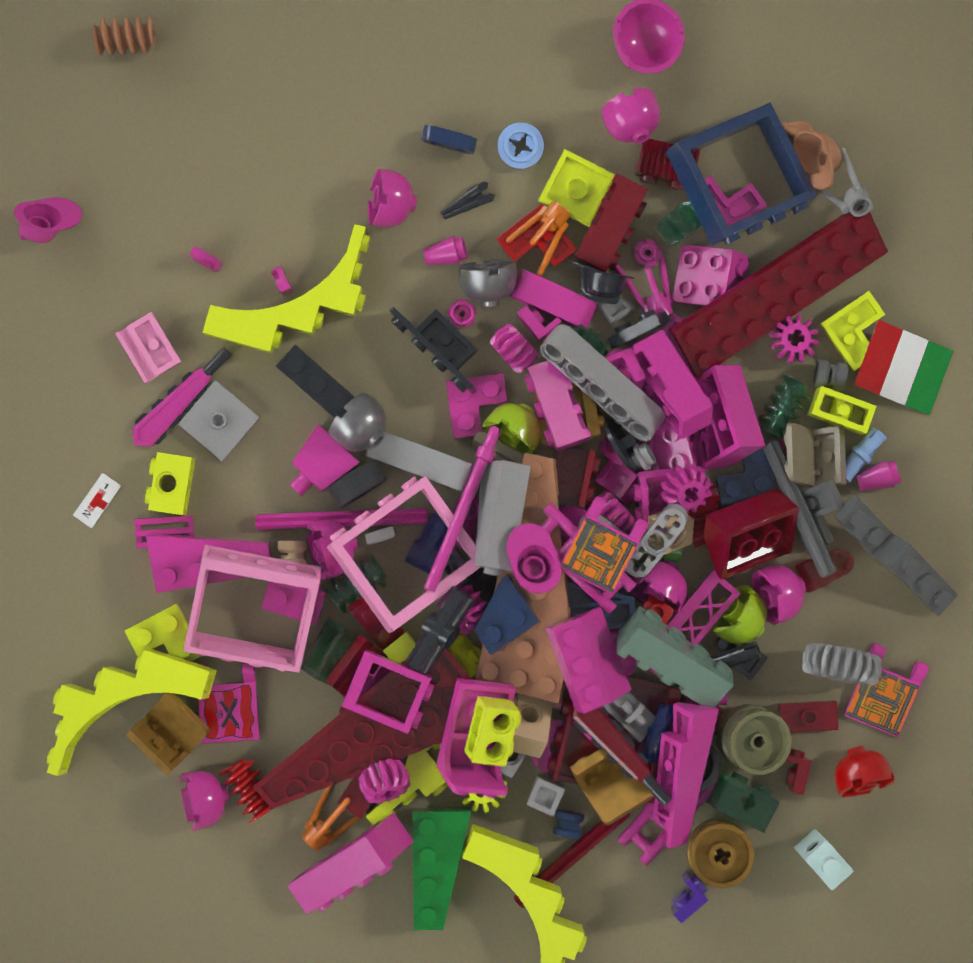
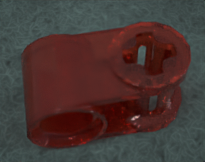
[795,549,854,593]

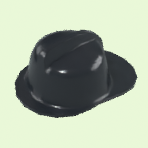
[566,260,634,304]

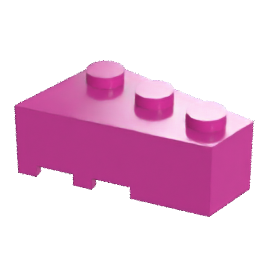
[633,329,713,439]
[524,361,591,453]
[696,365,765,469]

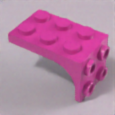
[436,678,516,798]

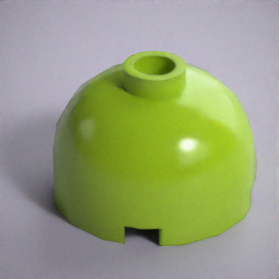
[482,403,542,454]
[711,585,767,644]

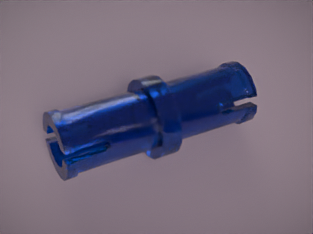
[642,702,673,764]

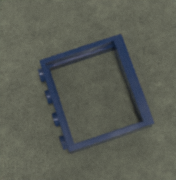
[665,102,817,246]

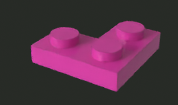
[705,175,768,226]
[446,373,507,439]

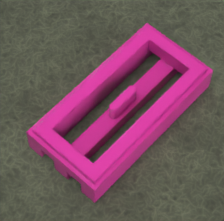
[134,515,194,548]

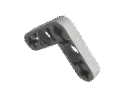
[578,504,688,577]

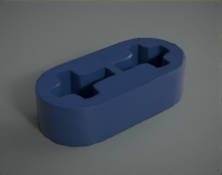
[421,125,477,154]

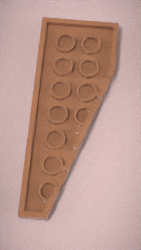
[475,453,571,703]

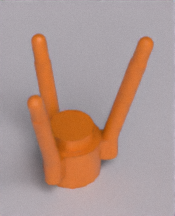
[506,201,570,277]
[302,786,359,851]

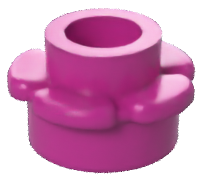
[634,239,662,267]
[448,299,477,328]

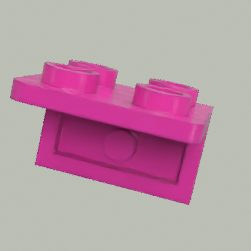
[673,245,749,306]

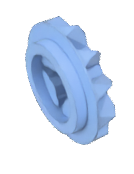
[498,122,544,169]

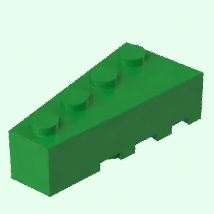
[412,807,472,930]

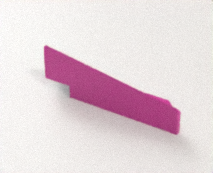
[653,702,718,848]

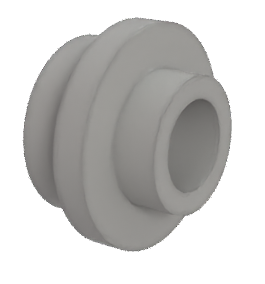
[631,442,656,471]

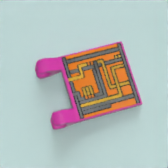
[560,496,648,595]
[844,643,929,737]

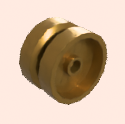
[686,818,755,889]

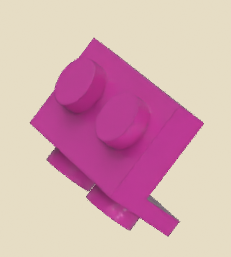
[633,468,674,532]

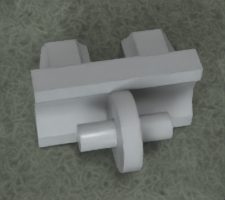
[604,692,659,742]

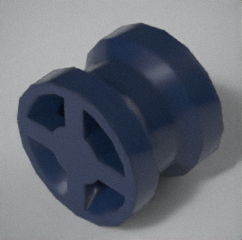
[552,809,585,839]

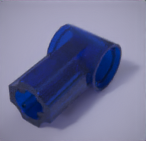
[404,513,448,575]

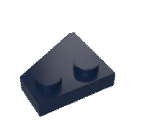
[474,574,541,655]

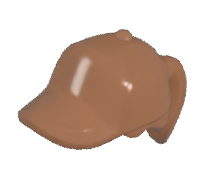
[781,121,842,190]

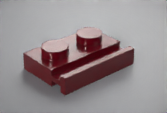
[325,634,388,698]

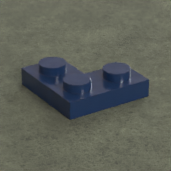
[716,439,777,505]

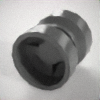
[813,358,848,391]

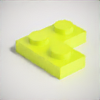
[820,291,886,372]
[125,604,200,661]

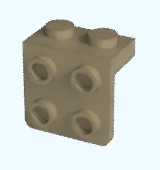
[784,423,846,488]

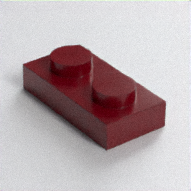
[348,597,405,650]

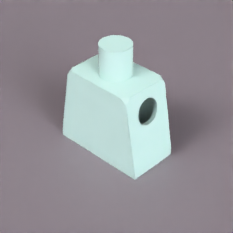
[793,829,854,890]

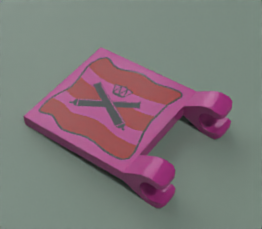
[198,663,260,743]

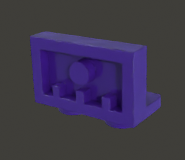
[671,871,708,924]

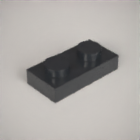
[607,309,671,349]

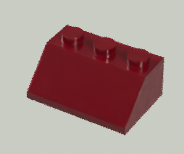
[704,488,799,580]

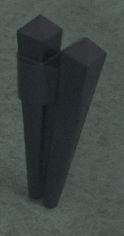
[441,182,495,220]

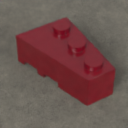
[574,173,648,272]

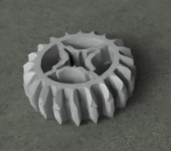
[802,643,882,686]

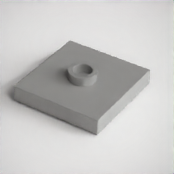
[178,380,260,462]

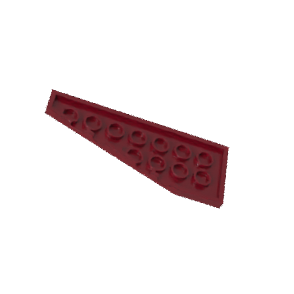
[253,649,473,809]

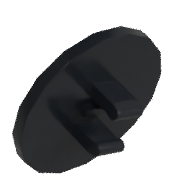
[604,419,640,471]

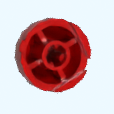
[834,746,895,798]

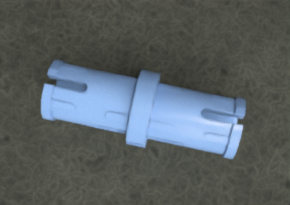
[846,427,887,483]

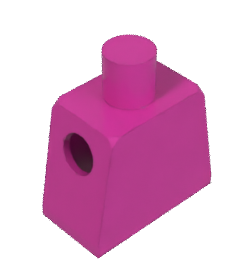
[289,424,360,496]

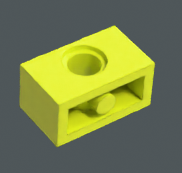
[807,386,877,435]
[145,452,196,516]

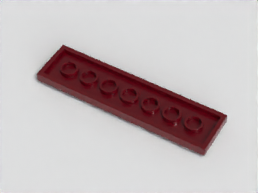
[669,206,888,379]

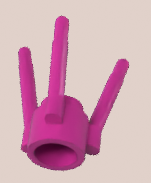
[615,255,674,315]

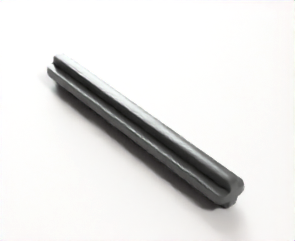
[763,441,836,577]

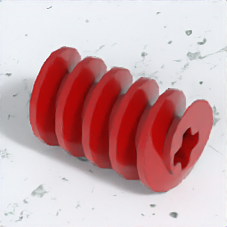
[219,758,272,824]

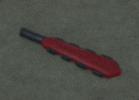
[573,706,672,806]

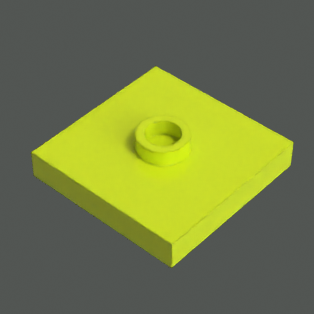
[538,149,615,227]

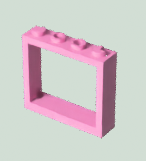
[327,476,480,633]
[184,545,321,673]

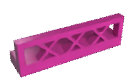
[649,570,740,677]

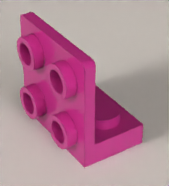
[638,421,711,472]

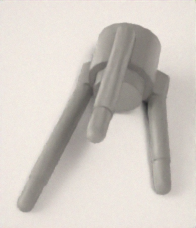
[818,147,873,217]

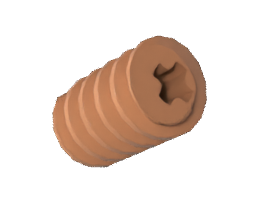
[93,16,156,56]

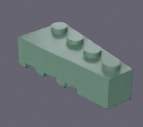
[617,606,734,707]

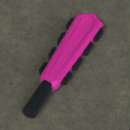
[132,347,232,447]

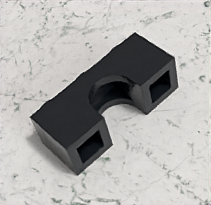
[276,345,354,419]

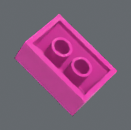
[545,606,631,714]

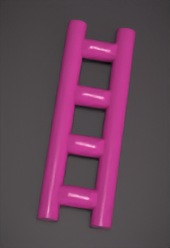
[541,502,636,614]
[617,773,724,866]

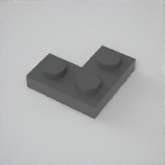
[796,479,844,552]

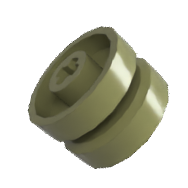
[717,704,792,775]

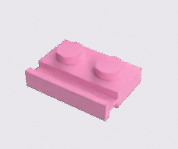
[115,312,182,384]

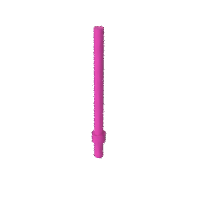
[424,426,501,592]

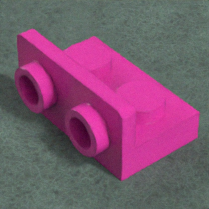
[261,581,327,625]

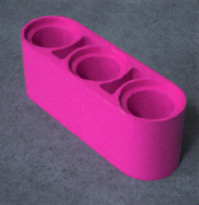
[510,269,598,331]

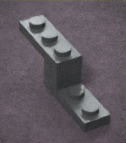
[834,495,958,616]

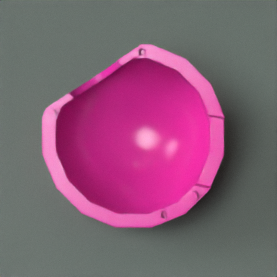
[613,0,685,74]

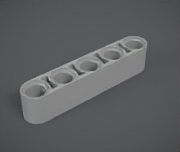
[540,324,665,441]

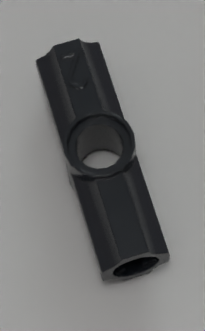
[405,586,475,675]

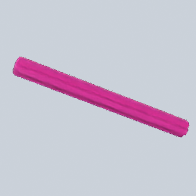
[255,508,428,530]

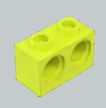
[464,696,521,767]

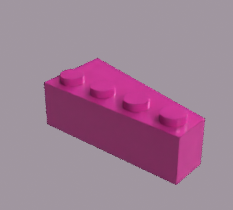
[146,533,273,593]
[287,812,414,914]

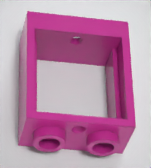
[342,649,435,734]

